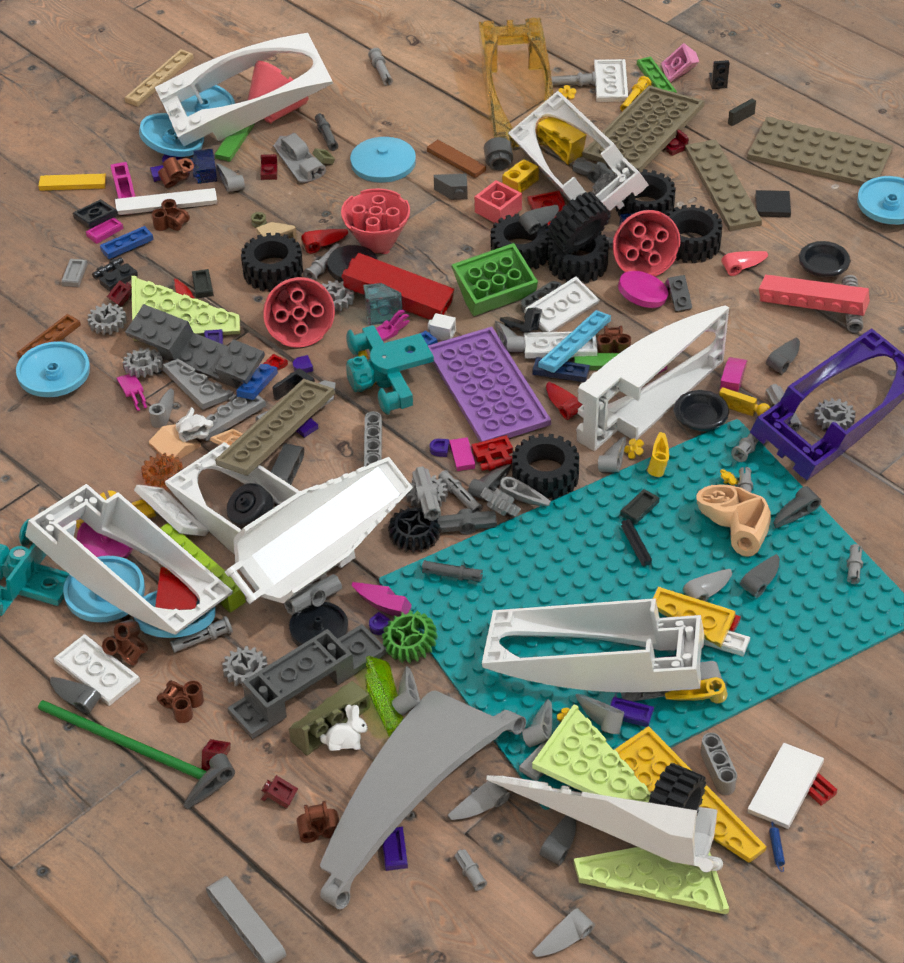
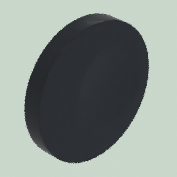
[328,245,378,282]
[289,602,349,647]

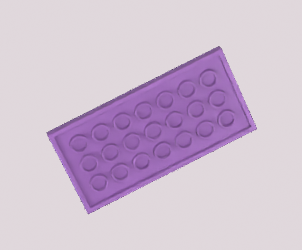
[428,327,551,442]

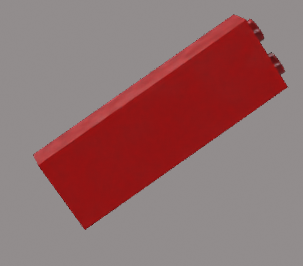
[342,253,455,320]

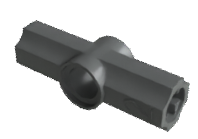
[573,158,612,183]
[437,509,497,535]

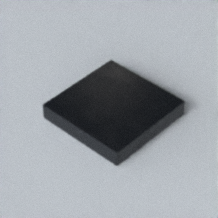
[755,190,791,217]
[72,199,119,229]

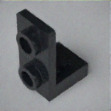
[709,60,730,89]
[500,307,542,333]
[273,368,315,401]

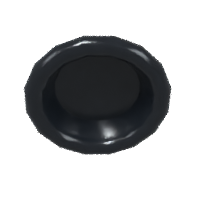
[798,241,851,277]
[673,390,729,431]

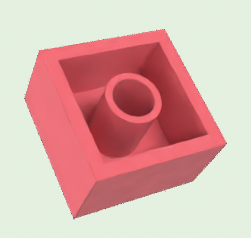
[474,180,522,223]

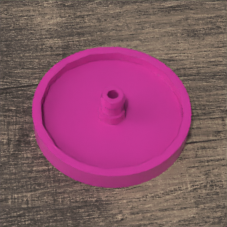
[618,271,668,308]
[77,522,133,559]

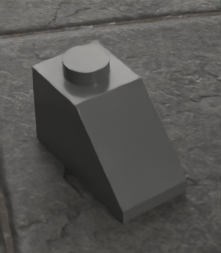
[434,174,468,200]

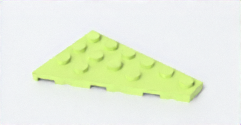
[132,276,240,341]
[532,705,651,802]
[574,847,729,914]

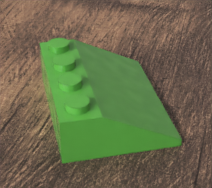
[451,243,538,316]

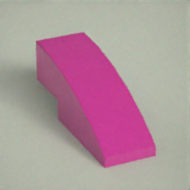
[110,162,135,199]
[720,357,747,392]
[351,582,412,617]

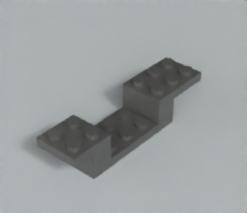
[125,304,265,389]
[227,624,387,739]

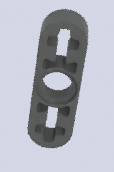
[521,281,562,313]

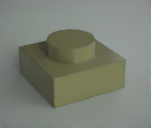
[312,148,335,165]

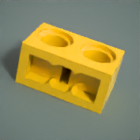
[502,159,539,193]

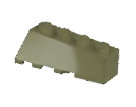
[289,681,370,756]

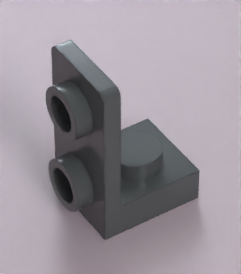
[664,275,692,312]

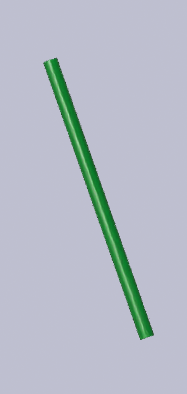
[38,700,207,779]

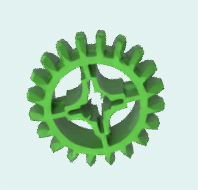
[382,610,438,663]

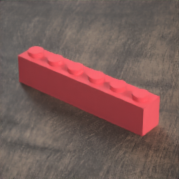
[759,274,870,316]

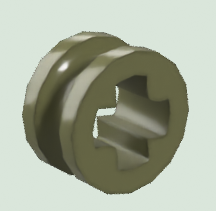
[251,212,267,228]

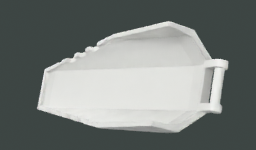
[225,457,413,605]
[486,775,723,872]

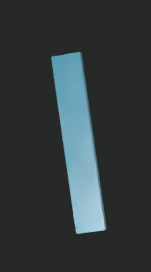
[538,310,611,373]

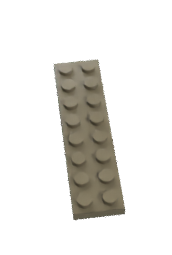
[685,139,762,232]
[215,379,335,476]

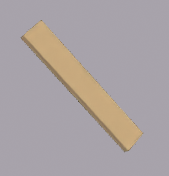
[125,49,194,107]

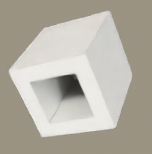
[428,313,456,341]

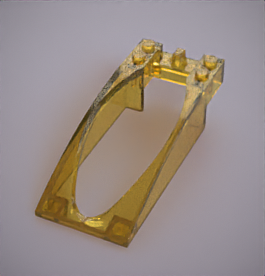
[479,17,554,147]

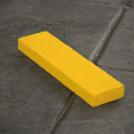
[39,174,107,191]

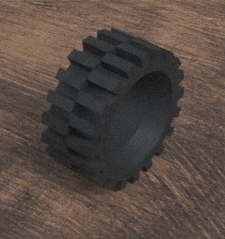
[616,169,676,220]
[547,192,611,254]
[667,205,723,263]
[490,213,551,270]
[548,231,609,284]
[241,233,303,292]
[512,433,579,500]
[648,763,706,815]

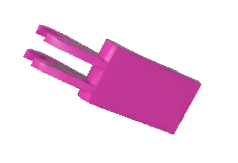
[376,310,410,341]
[116,374,147,411]

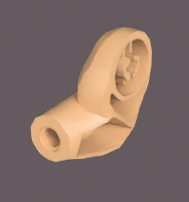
[696,485,771,556]

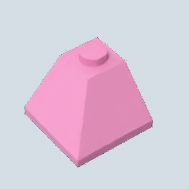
[661,43,699,83]

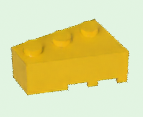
[536,116,587,165]

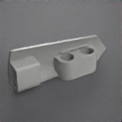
[273,133,326,183]

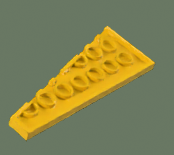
[613,726,767,863]

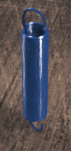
[769,822,785,872]

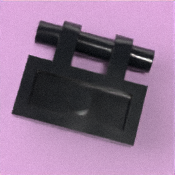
[92,257,138,292]

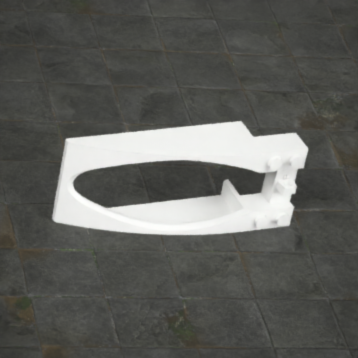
[155,33,333,146]
[508,91,649,210]
[576,306,729,451]
[165,442,356,581]
[25,484,233,635]
[482,598,704,692]

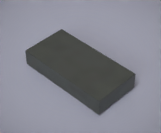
[728,98,756,126]
[192,269,214,299]
[620,489,660,524]

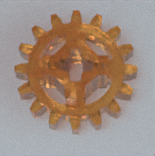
[141,453,183,488]

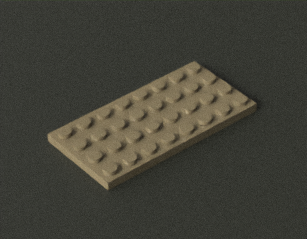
[582,86,705,172]
[747,117,893,186]

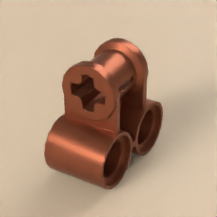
[158,157,194,188]
[152,199,190,231]
[597,326,631,353]
[102,619,148,666]
[157,680,204,723]
[296,801,339,843]

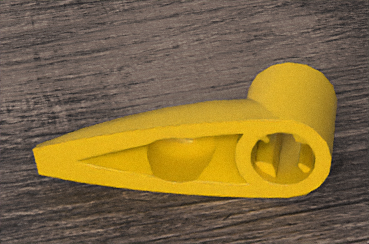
[647,432,669,477]
[665,677,728,703]

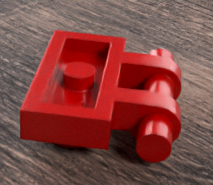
[471,435,513,471]

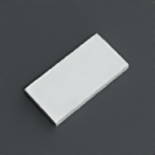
[594,59,628,102]
[524,277,599,332]
[524,332,597,358]
[134,485,209,536]
[54,634,140,706]
[748,743,824,829]

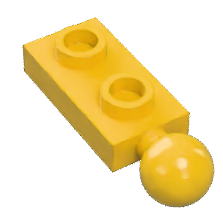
[719,387,771,416]

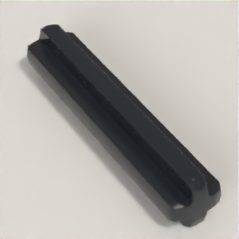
[621,519,652,567]

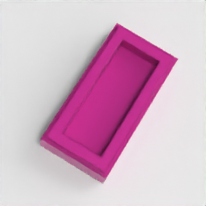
[86,218,124,244]
[449,437,475,471]

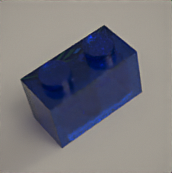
[191,148,218,184]

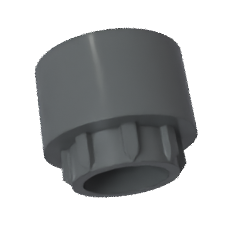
[483,137,513,171]

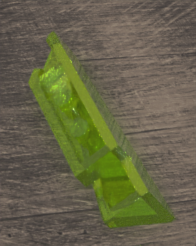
[365,656,404,737]

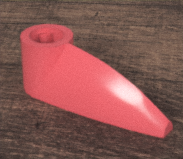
[721,251,768,276]

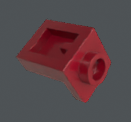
[664,129,689,156]
[260,154,278,180]
[107,280,132,307]
[201,739,231,771]
[260,775,298,809]

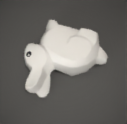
[176,407,213,442]
[320,705,368,751]

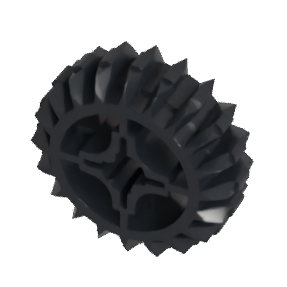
[388,505,441,553]

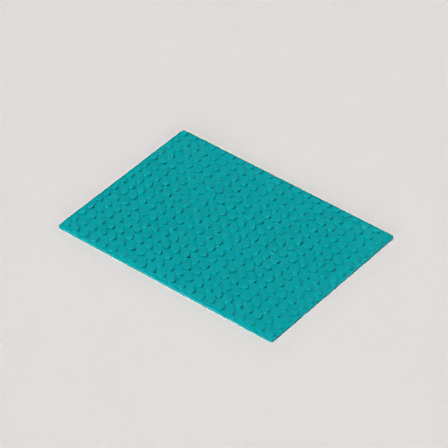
[379,419,904,810]

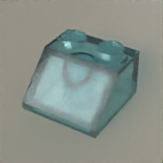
[364,283,403,325]

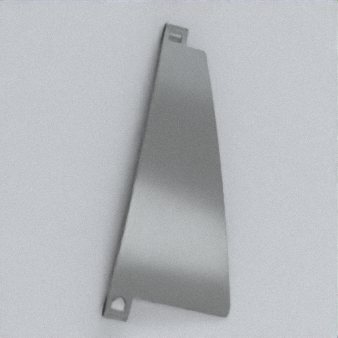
[320,691,526,909]

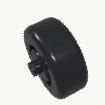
[226,483,273,529]

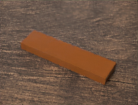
[427,139,486,178]
[16,314,81,358]

